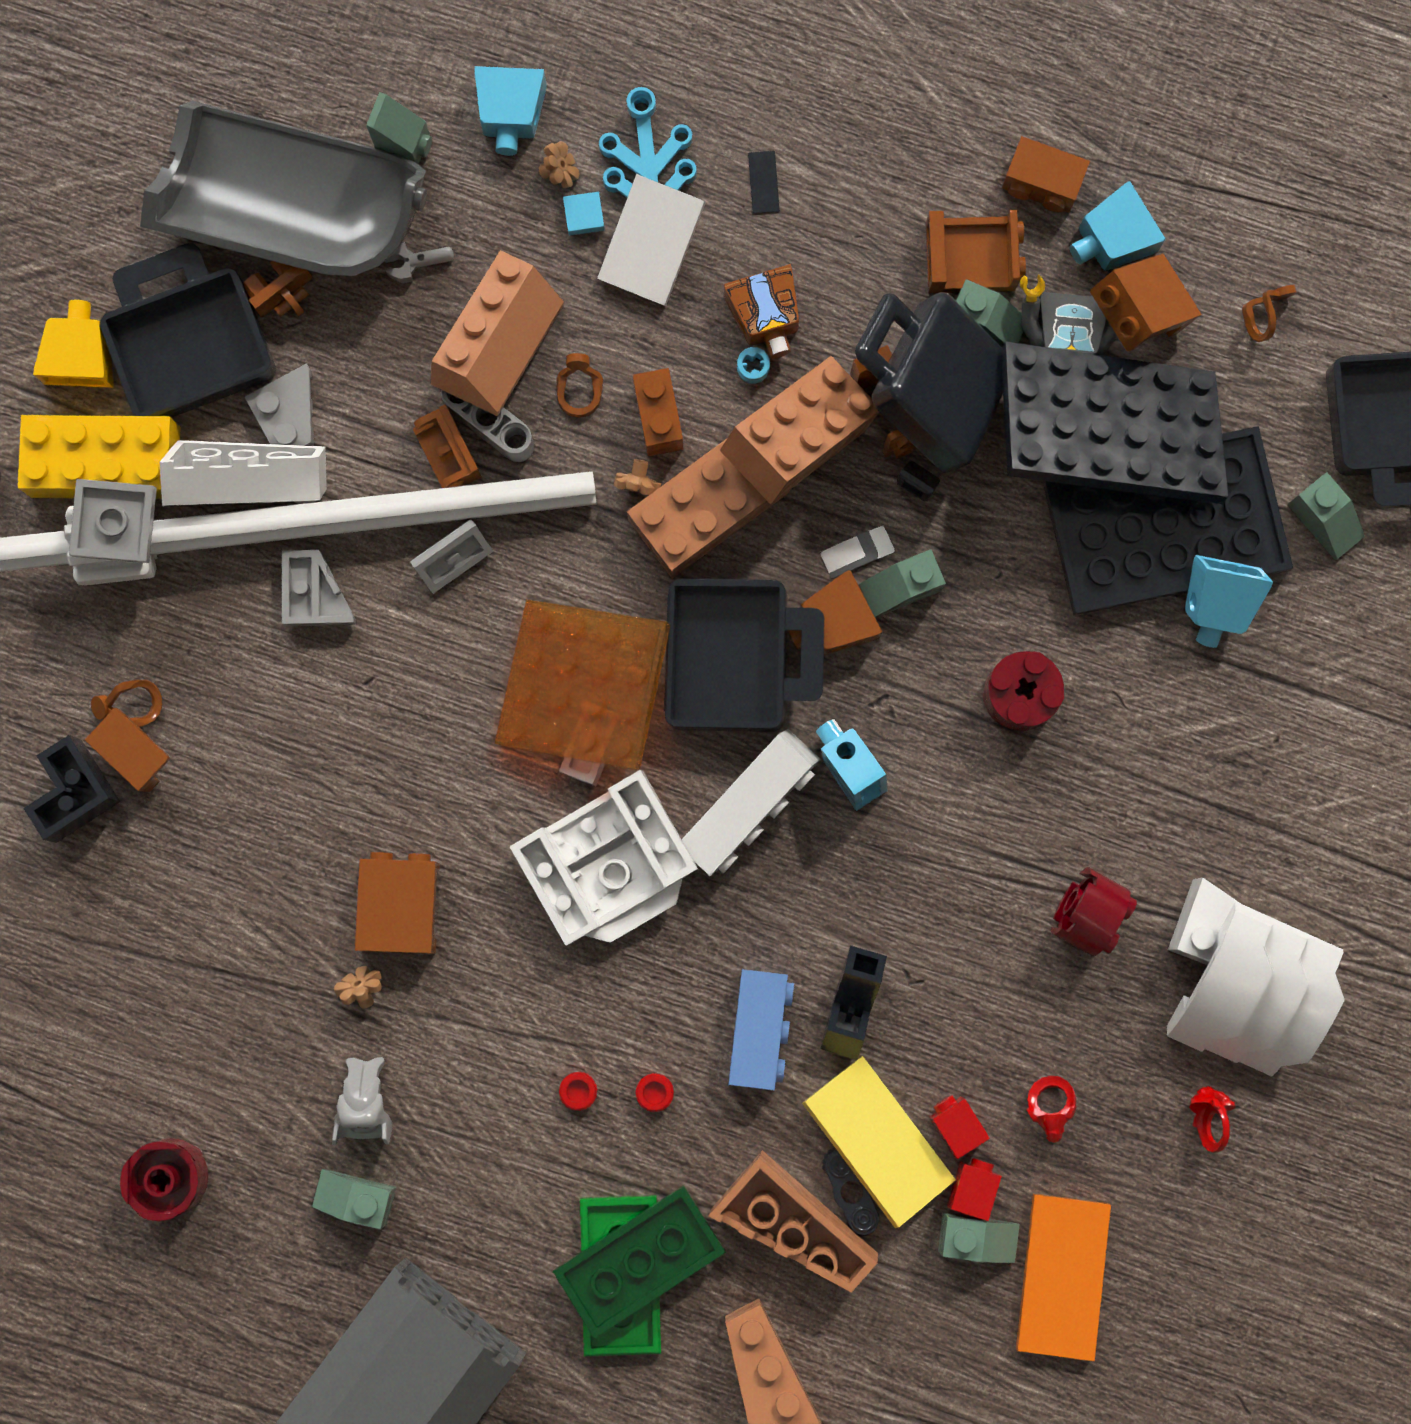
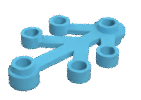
[599,87,697,198]

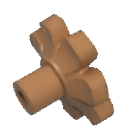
[539,141,579,189]
[614,459,661,495]
[334,966,382,1008]

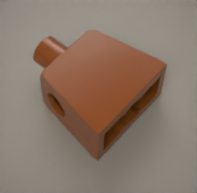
[787,570,882,655]

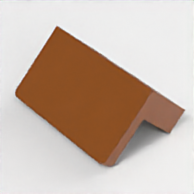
[85,708,170,792]

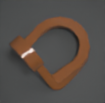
[1242,285,1297,342]
[556,353,603,418]
[91,680,162,727]

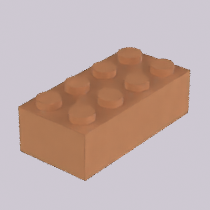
[720,356,879,504]
[627,439,790,579]

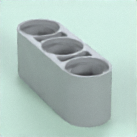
[441,390,534,462]

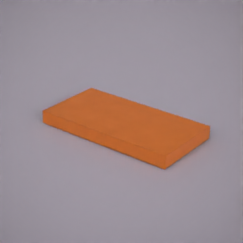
[1016,1193,1111,1361]

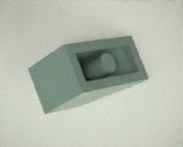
[366,92,432,165]
[956,279,1023,347]
[1287,472,1365,560]
[859,549,946,618]
[312,1169,396,1229]
[938,1212,1020,1263]

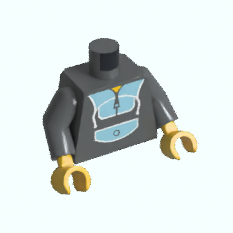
[1020,274,1117,355]

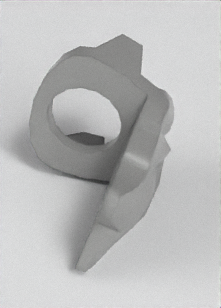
[332,1057,392,1145]

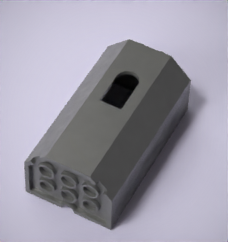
[276,1257,526,1424]

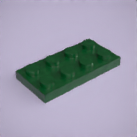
[553,1185,726,1339]

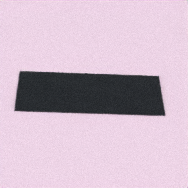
[748,151,780,213]

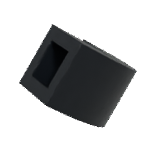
[820,945,887,1060]

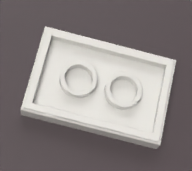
[597,174,706,306]

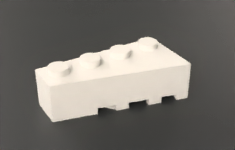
[159,440,327,506]
[682,729,821,876]
[1168,878,1241,965]

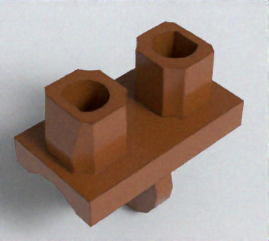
[243,261,313,318]

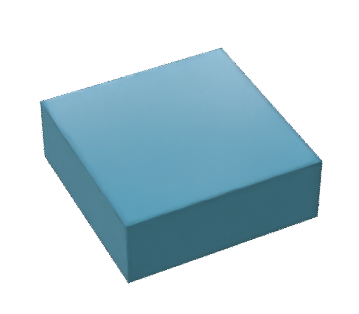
[563,192,605,236]

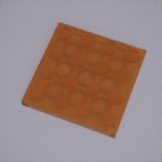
[494,599,670,771]

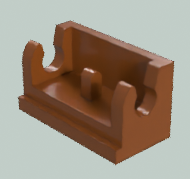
[413,404,482,488]

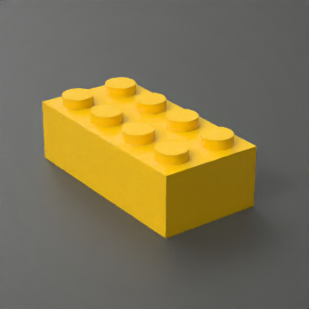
[18,415,181,499]

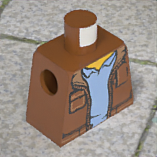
[723,264,799,359]

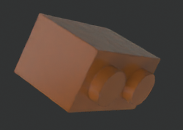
[1002,136,1090,213]
[633,368,684,456]

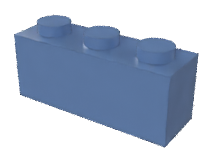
[728,969,794,1090]

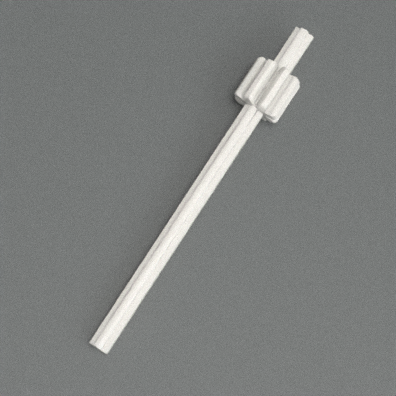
[0,471,597,585]

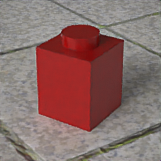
[929,1095,990,1159]
[947,1158,1002,1221]

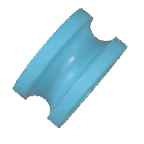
[737,347,770,384]

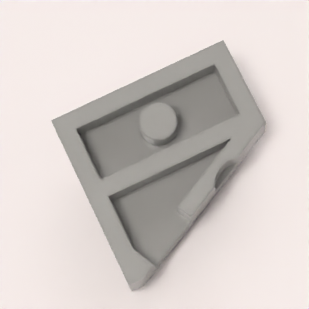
[245,363,314,446]
[282,550,356,626]

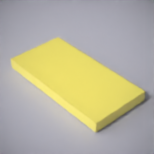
[802,1056,956,1228]

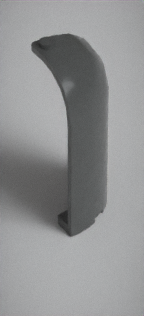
[140,101,427,276]

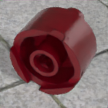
[983,651,1064,731]
[1051,867,1137,956]
[120,1138,208,1221]

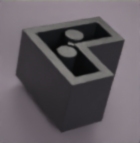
[23,735,120,843]

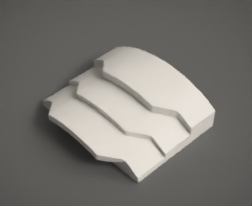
[510,770,698,946]
[1167,901,1344,1076]

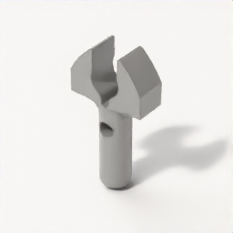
[385,242,454,283]

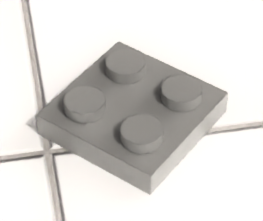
[69,479,157,563]

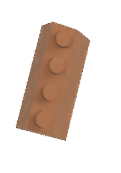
[431,250,564,416]

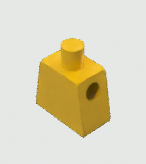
[33,300,114,388]

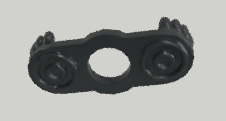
[822,1147,880,1236]

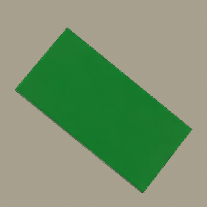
[580,1195,661,1356]

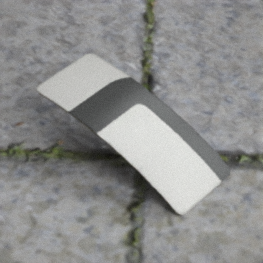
[821,526,895,578]

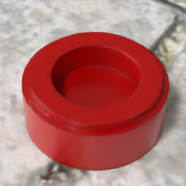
[559,1072,598,1111]
[636,1073,674,1112]

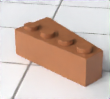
[708,1150,878,1293]
[725,1298,822,1424]

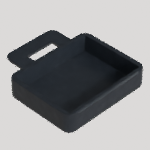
[100,243,276,418]
[855,292,1003,473]
[1326,352,1411,506]
[664,579,825,732]

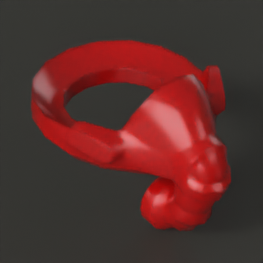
[1026,1076,1077,1143]
[1189,1086,1236,1153]

